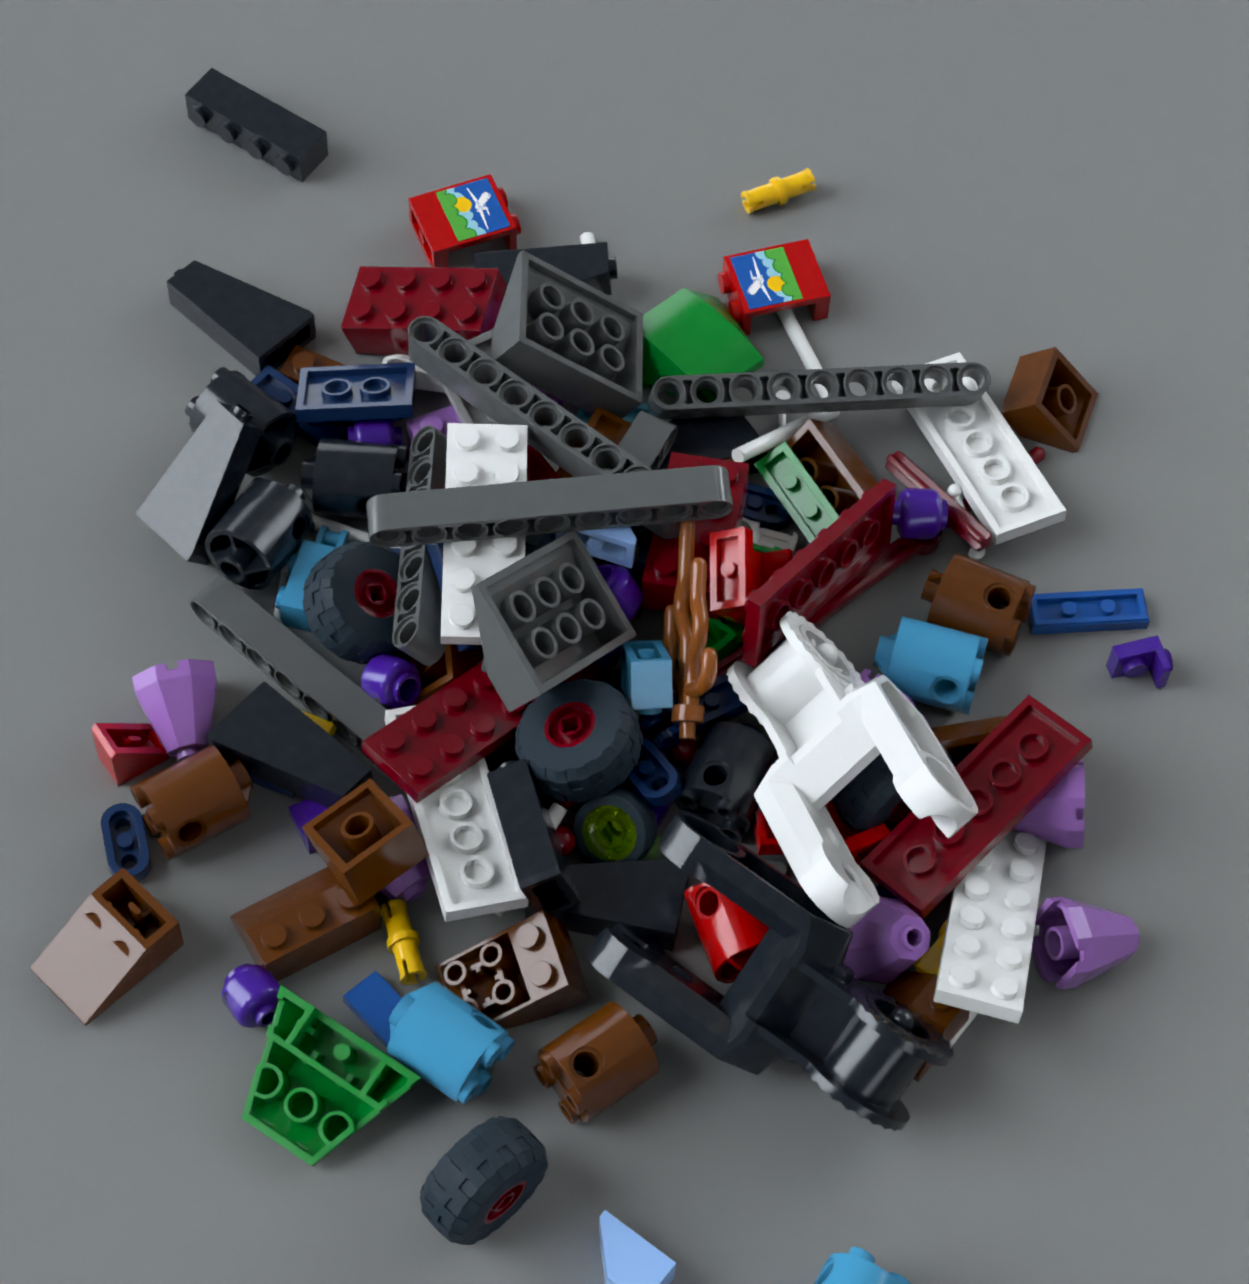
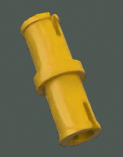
[741,168,816,214]
[380,899,427,986]

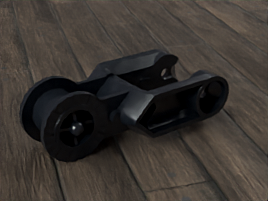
[585,810,954,1131]

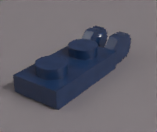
[639,673,749,751]

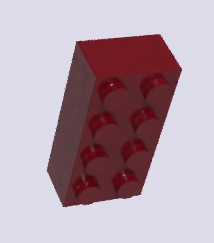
[341,266,507,355]
[642,452,749,620]

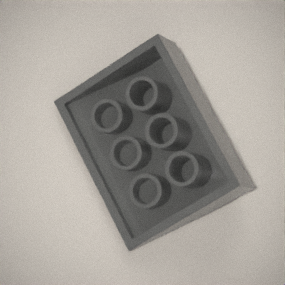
[491,250,643,418]
[471,529,637,712]

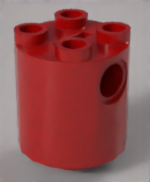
[684,882,769,984]

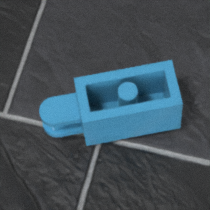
[275,525,350,632]
[621,640,673,715]

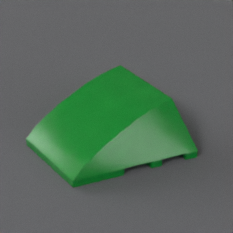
[642,288,765,403]
[241,985,422,1167]

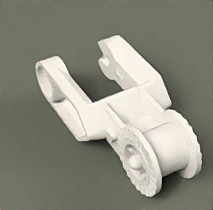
[726,611,978,928]

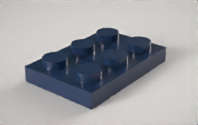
[295,363,416,424]

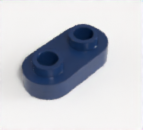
[743,482,792,531]
[627,737,682,806]
[101,803,151,882]

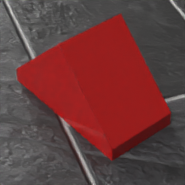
[91,723,170,787]

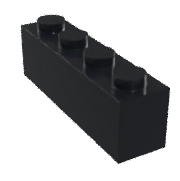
[185,68,328,182]

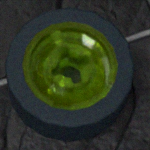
[573,787,657,863]

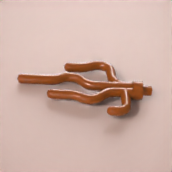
[662,521,718,741]

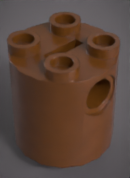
[921,553,1036,657]
[130,745,254,861]
[533,1001,659,1124]

